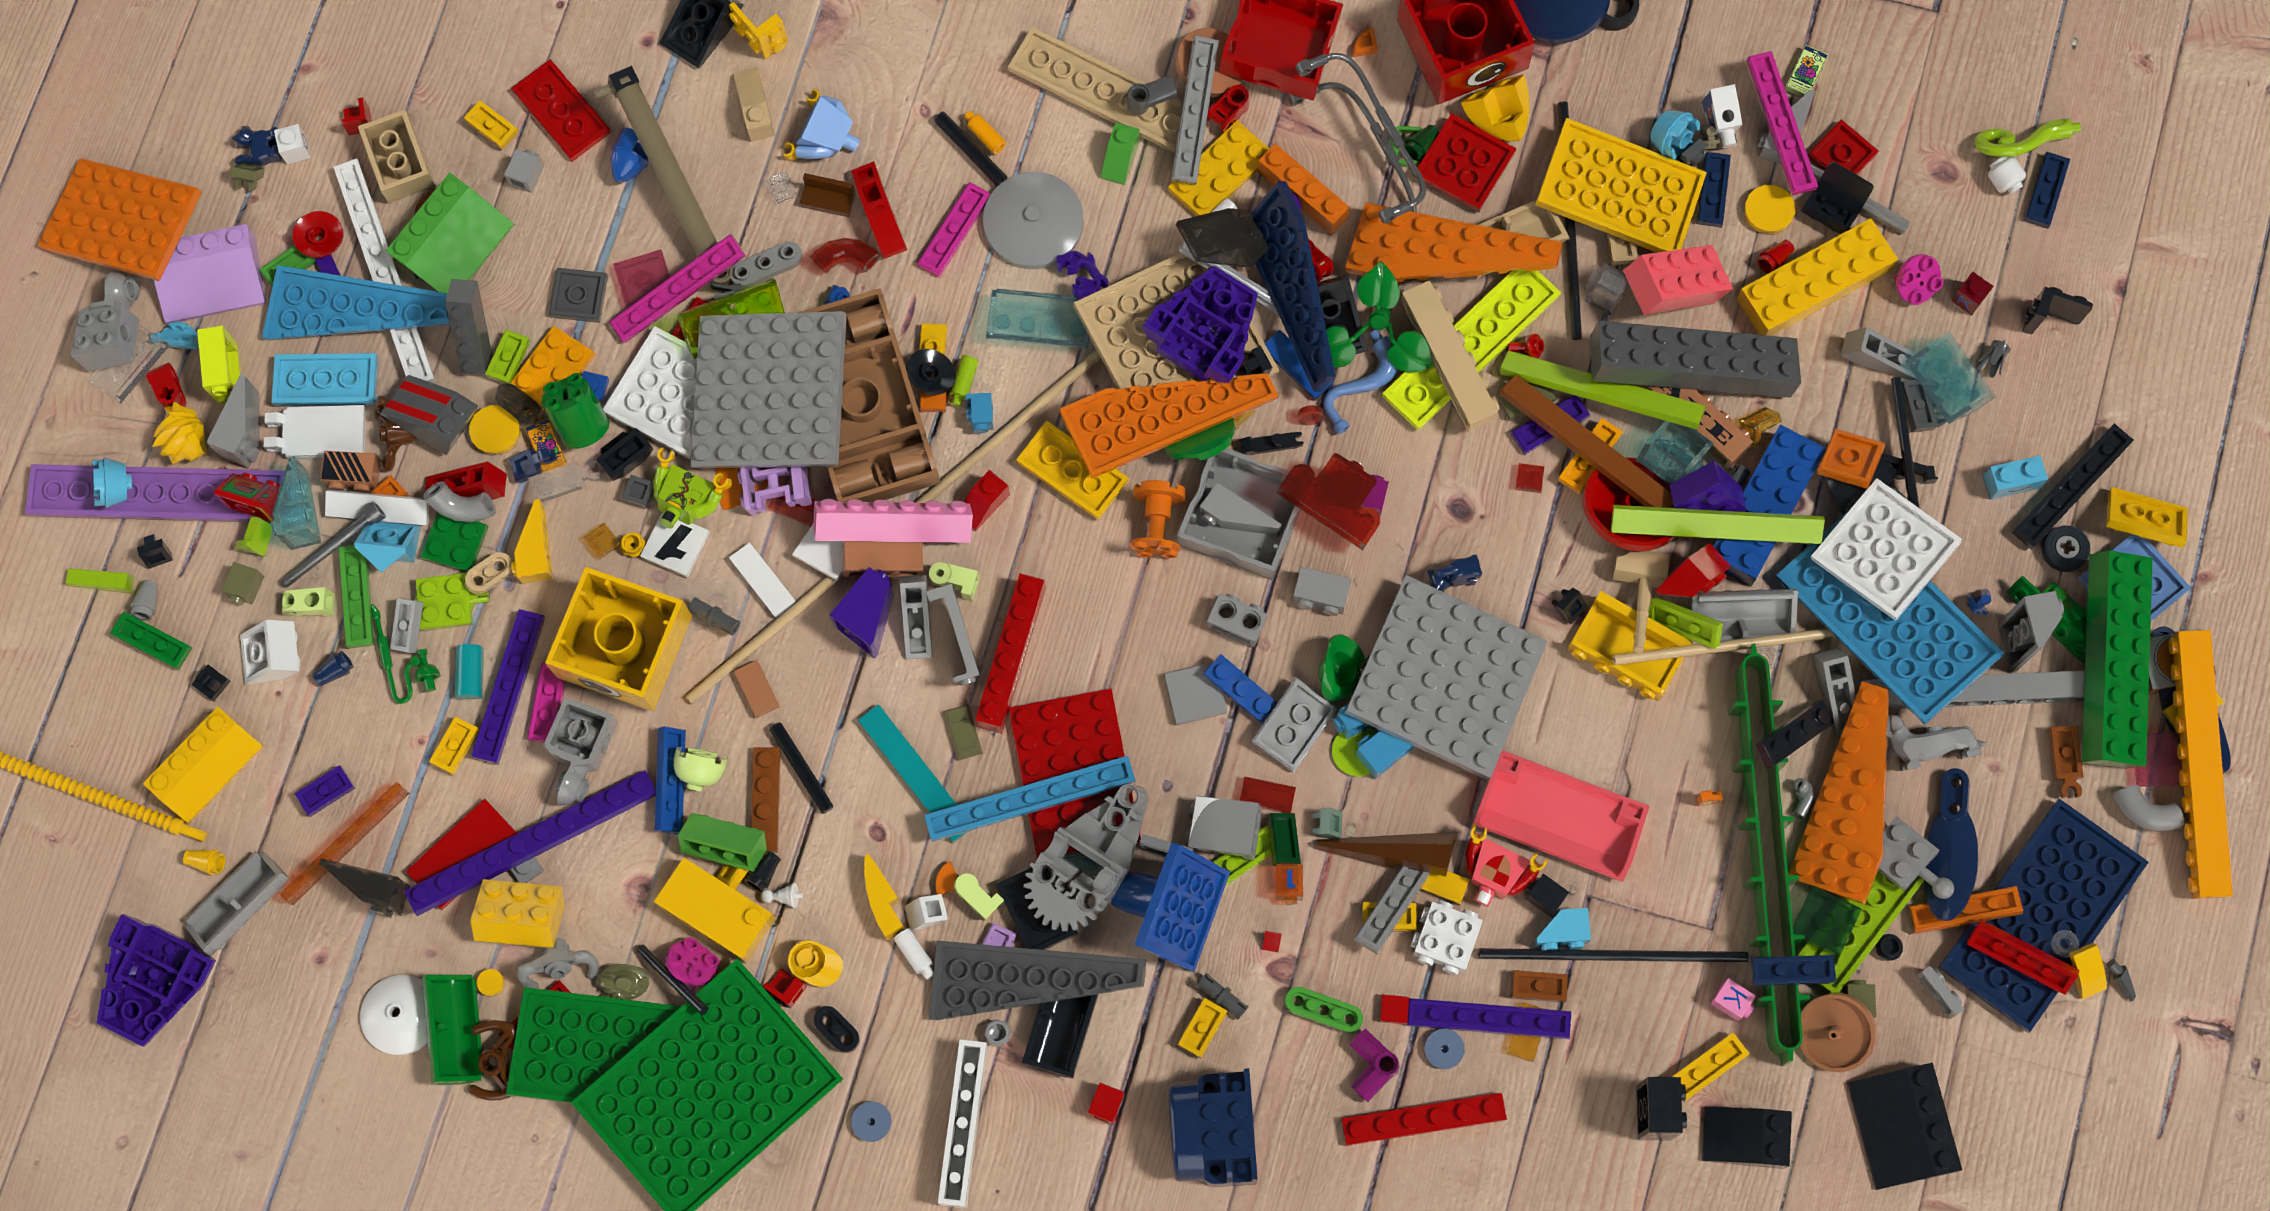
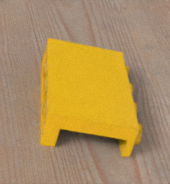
[1568,591,1693,701]

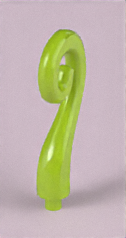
[1974,118,2081,157]

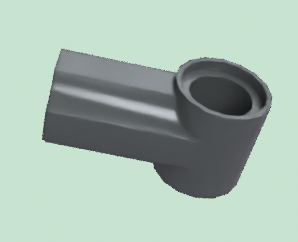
[1127,75,1177,115]

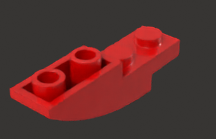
[851,161,907,259]

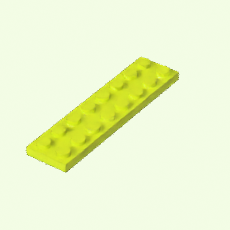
[1382,269,1561,431]

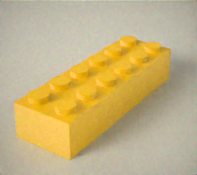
[1736,218,1899,336]

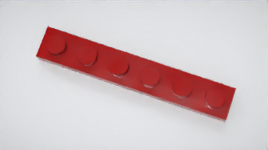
[1341,1093,1507,1146]

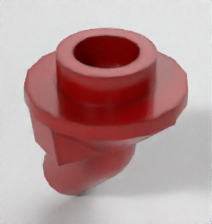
[1507,333,1544,359]

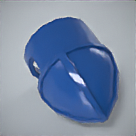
[610,127,649,182]

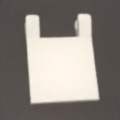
[793,498,844,581]

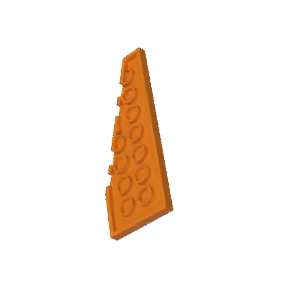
[1345,202,1563,282]
[1059,373,1279,479]
[1788,681,1889,905]

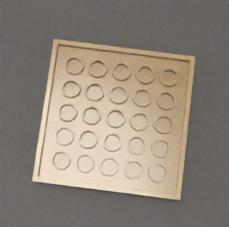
[1073,240,1279,389]

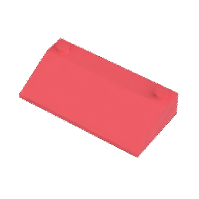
[1472,750,1650,882]

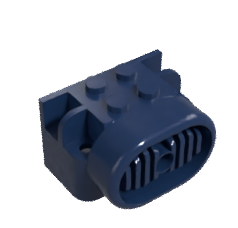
[1168,1068,1258,1187]

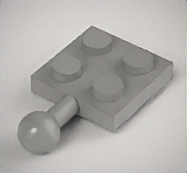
[1878,817,1954,899]

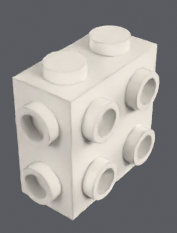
[1410,900,1483,975]

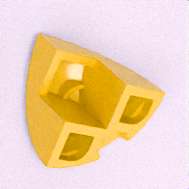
[1461,74,1529,141]

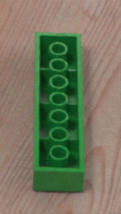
[2082,550,2153,769]

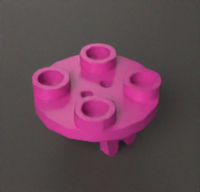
[1893,254,1943,305]
[665,937,719,989]

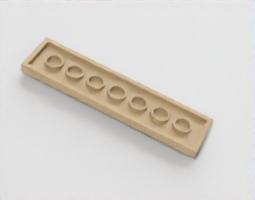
[1008,27,1183,154]

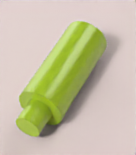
[950,355,979,407]

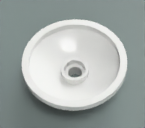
[360,975,428,1055]

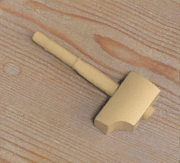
[1612,550,1670,653]

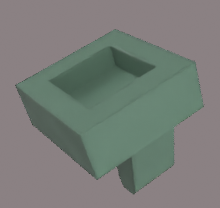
[1312,808,1342,839]

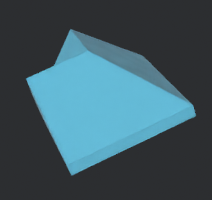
[354,521,420,573]

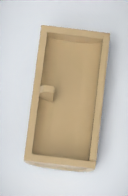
[1473,200,1570,279]

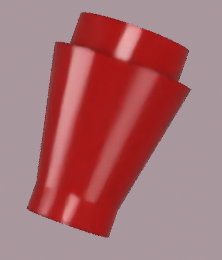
[1757,240,1795,274]

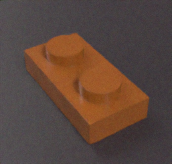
[1512,970,1568,1002]

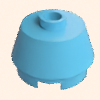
[1651,110,1700,160]
[92,457,132,508]

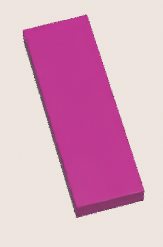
[527,663,566,742]

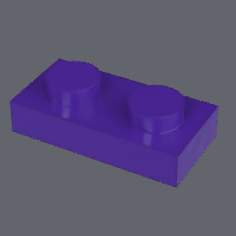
[295,765,355,817]

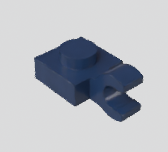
[509,448,557,483]

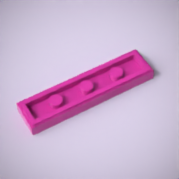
[917,182,991,278]

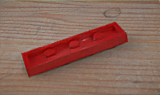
[1967,919,2079,995]

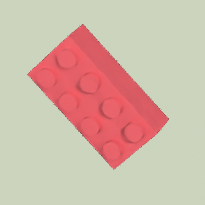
[1623,245,1733,315]

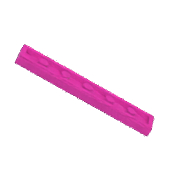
[1746,51,1818,196]
[609,234,746,343]

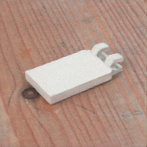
[263,405,366,459]

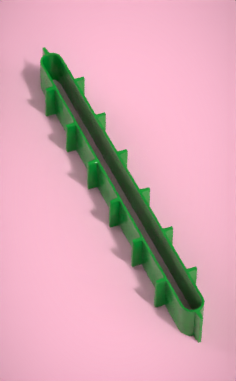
[1728,644,1810,1066]

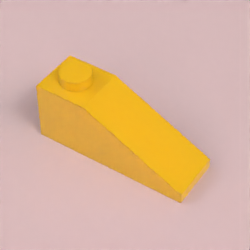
[511,499,553,584]

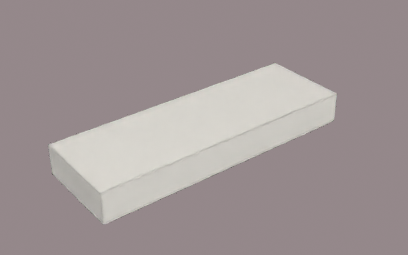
[729,542,796,618]

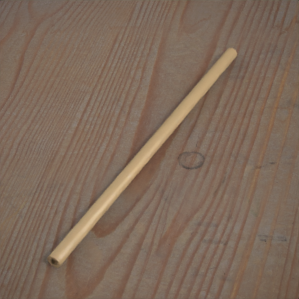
[1612,628,1836,665]

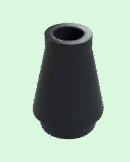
[745,851,781,892]

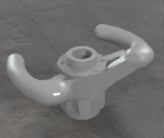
[518,938,599,989]

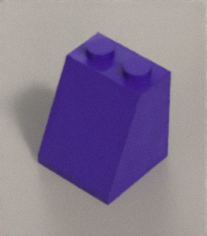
[830,567,894,658]

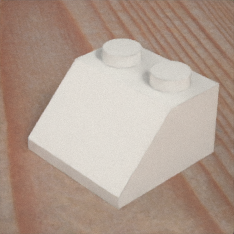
[240,620,300,685]

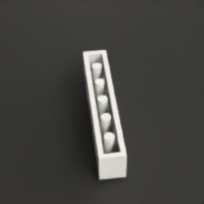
[938,1039,988,1209]

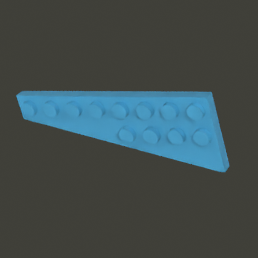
[262,265,450,340]

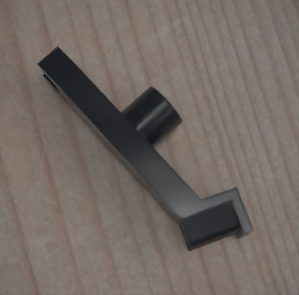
[1240,432,1304,455]
[1881,453,1938,484]

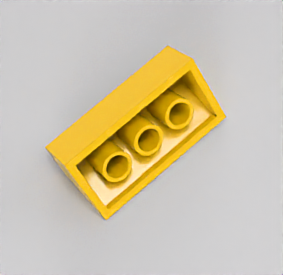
[143,706,263,824]

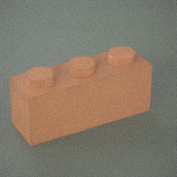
[842,541,923,578]

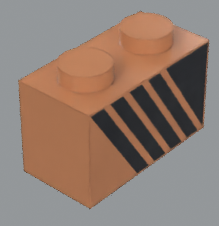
[320,451,381,493]

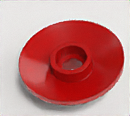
[292,211,344,258]

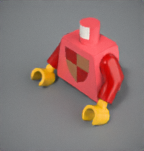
[1464,823,1548,907]

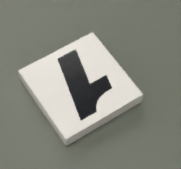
[640,513,710,578]

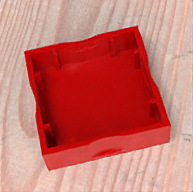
[1218,0,1343,101]

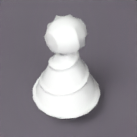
[760,883,803,909]

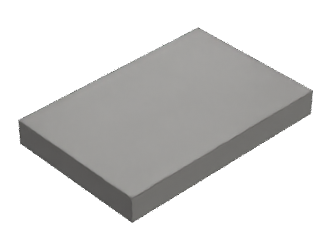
[1250,678,1338,772]

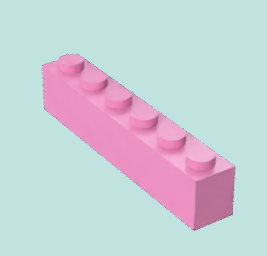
[813,499,973,543]

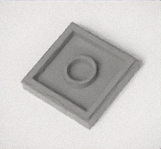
[1164,663,1227,726]

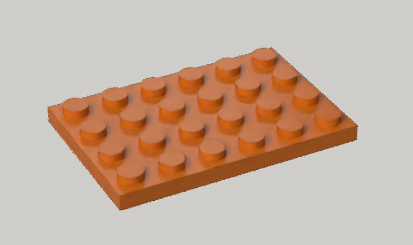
[37,158,202,281]

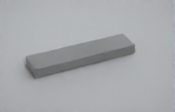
[1354,866,1431,954]

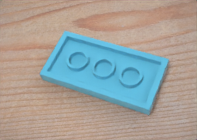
[272,353,378,406]

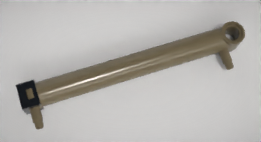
[593,65,733,285]

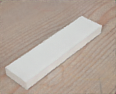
[325,489,429,525]

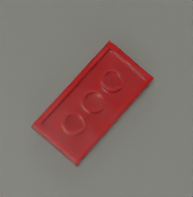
[511,59,612,162]
[406,799,518,910]

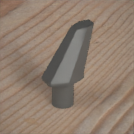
[2106,959,2136,1002]

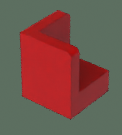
[341,97,372,136]
[763,969,807,1008]
[1088,1082,1124,1125]

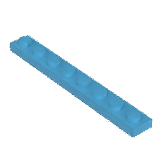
[924,756,1136,842]

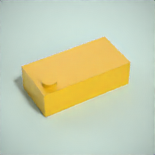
[654,857,776,963]

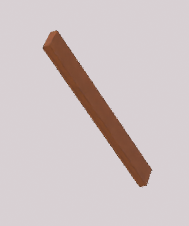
[1499,375,1674,508]

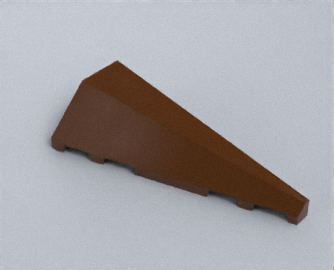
[1316,832,1458,877]

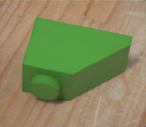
[1101,122,1140,185]

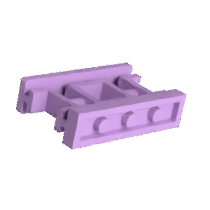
[737,467,812,516]

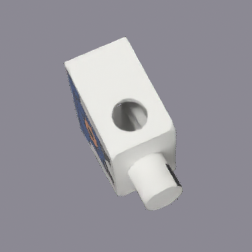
[1701,84,1742,148]

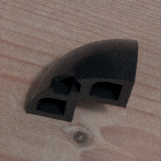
[1826,457,1896,516]

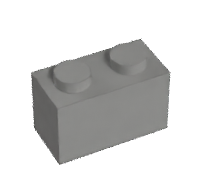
[1293,567,1351,616]

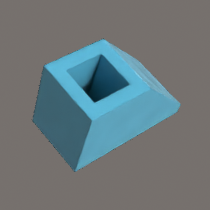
[1534,908,1591,951]

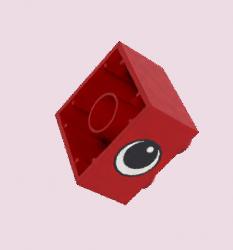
[1397,0,1535,105]

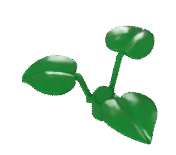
[1326,261,1433,372]

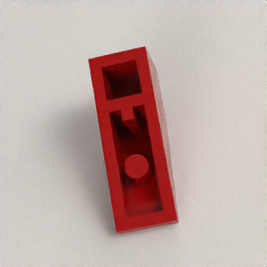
[424,461,507,500]

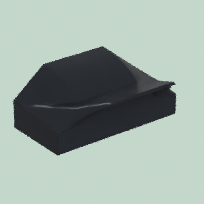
[596,428,654,481]

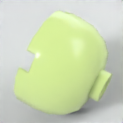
[673,747,728,791]

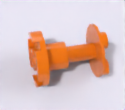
[1129,480,1186,559]

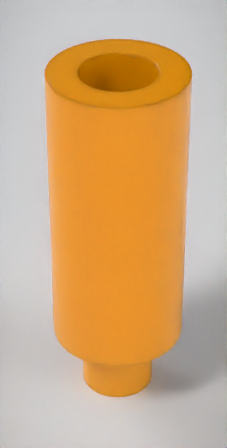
[964,111,1007,155]

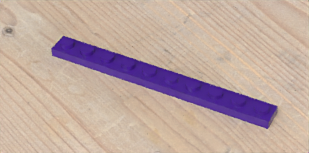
[404,770,656,916]

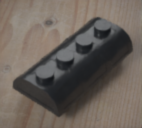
[1022,994,1099,1079]

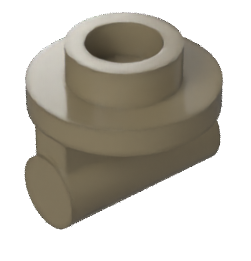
[1696,125,1721,149]

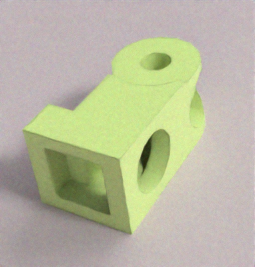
[929,562,980,601]
[282,587,335,617]
[954,873,1004,920]

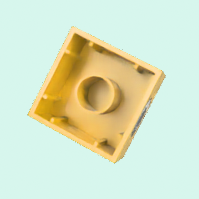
[545,566,693,712]

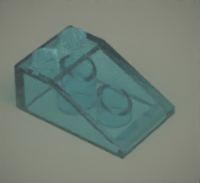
[271,456,321,550]

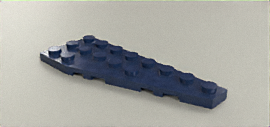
[1239,181,1335,392]

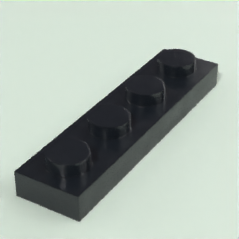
[1755,700,1833,768]

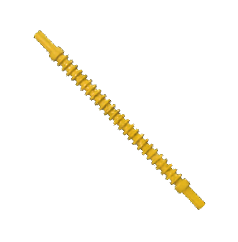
[0,751,208,842]

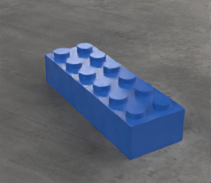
[1713,424,1826,587]

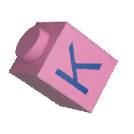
[1710,978,1756,1022]

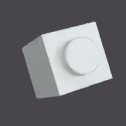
[274,124,311,164]

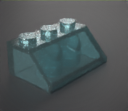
[1905,331,1996,424]

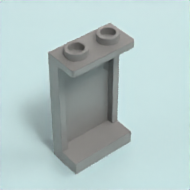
[926,584,980,686]

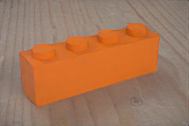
[1258,143,1350,236]

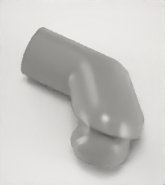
[1793,778,1816,819]

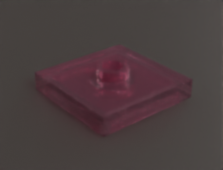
[613,249,670,309]

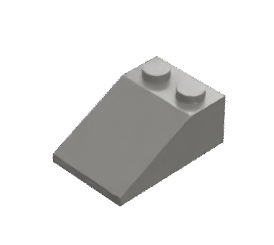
[206,374,260,469]

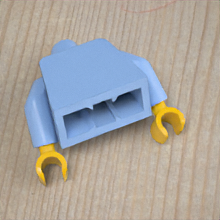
[782,89,860,161]

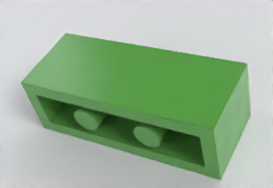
[678,813,767,872]

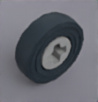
[2042,525,2090,572]

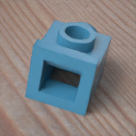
[966,393,994,434]
[1333,704,1373,739]

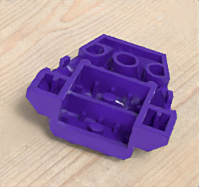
[1142,266,1258,383]
[96,914,216,1047]

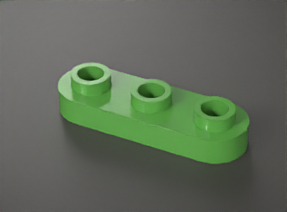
[1285,987,1363,1033]

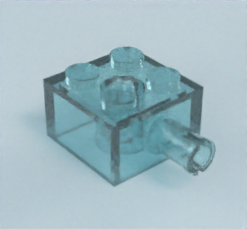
[1636,421,1714,484]

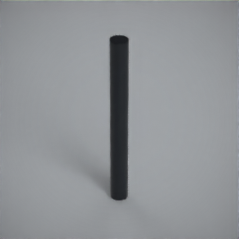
[637,945,709,1015]

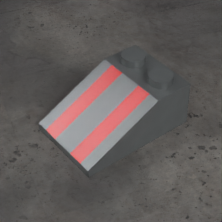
[380,375,478,455]

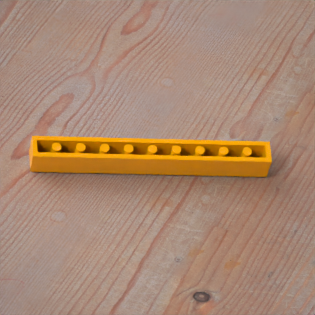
[2169,630,2233,899]

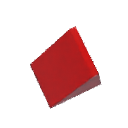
[1262,931,1282,953]

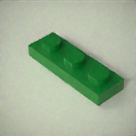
[110,611,192,670]

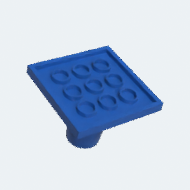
[1111,842,1230,972]

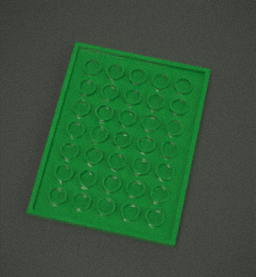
[571,958,844,1211]

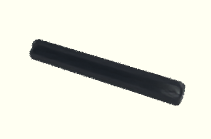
[934,111,1007,186]
[769,722,833,814]

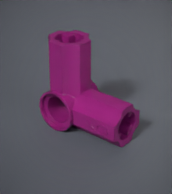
[1350,1028,1400,1103]

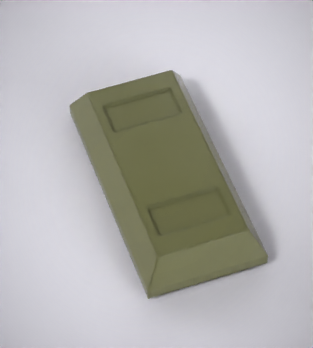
[943,704,983,761]

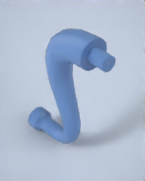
[1323,330,1398,435]

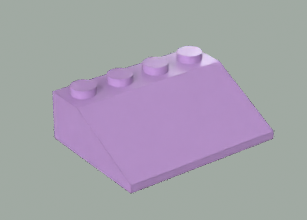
[154,224,266,324]

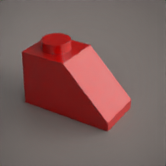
[964,470,1010,531]

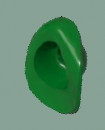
[1318,634,1365,702]

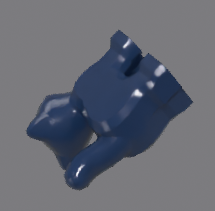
[232,126,283,165]
[1427,554,1482,592]

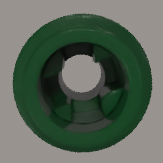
[1404,124,1439,160]

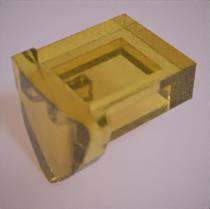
[1738,407,1781,448]

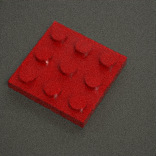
[1414,113,1517,213]

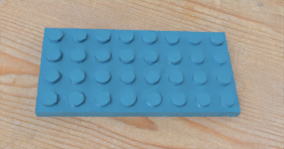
[1776,511,2004,725]

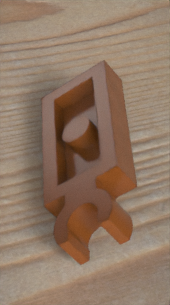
[2048,726,2084,798]

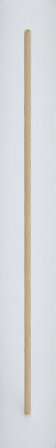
[685,349,1101,704]

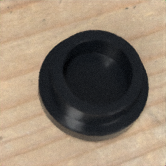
[1875,934,1903,961]

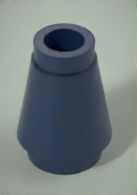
[312,651,354,686]

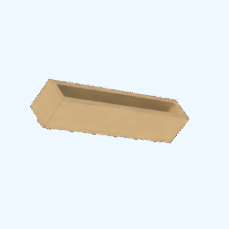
[1401,280,1499,433]

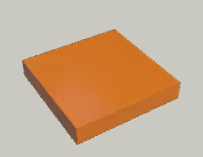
[1817,429,1885,489]

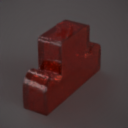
[1277,453,1380,551]

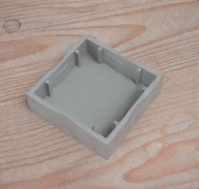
[1177,448,1311,580]

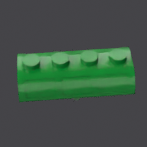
[422,975,484,1085]

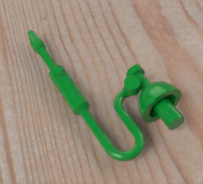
[371,604,441,704]

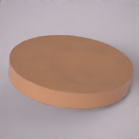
[1175,28,1242,98]
[1800,992,1877,1072]

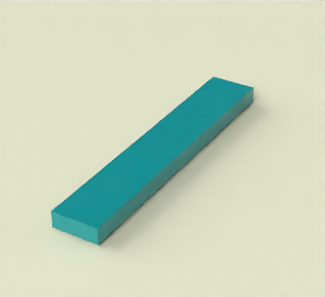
[858,704,969,843]

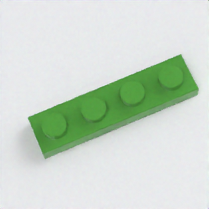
[339,545,374,649]

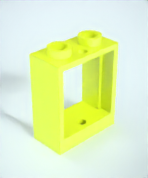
[197,325,241,405]

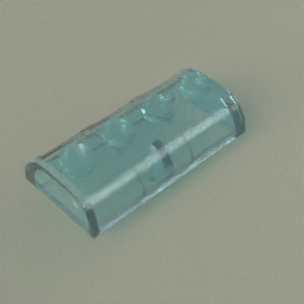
[986,289,1090,350]

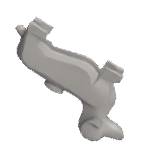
[1887,715,1986,771]

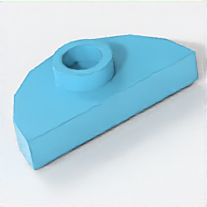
[152,321,199,350]

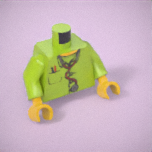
[653,448,732,529]

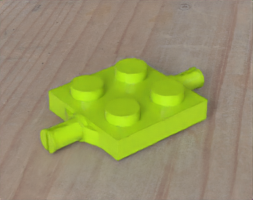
[415,573,490,631]

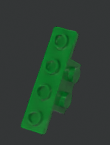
[2006,576,2087,663]

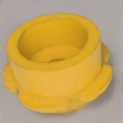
[620,532,646,557]

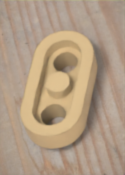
[465,552,512,594]

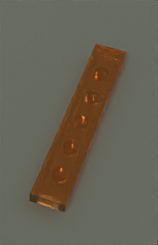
[280,782,410,905]

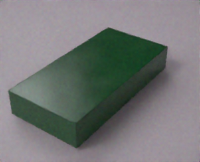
[1267,813,1301,867]

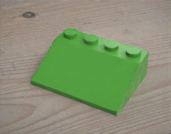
[386,172,515,293]

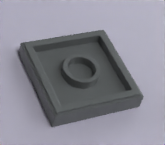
[549,268,608,323]

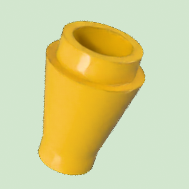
[183,849,226,875]

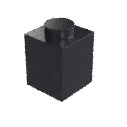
[1525,873,1569,918]

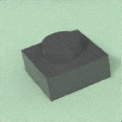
[1679,138,1707,167]
[622,475,654,508]

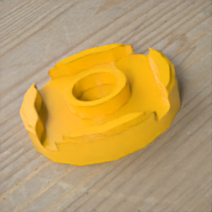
[1744,185,1795,234]
[469,405,521,455]

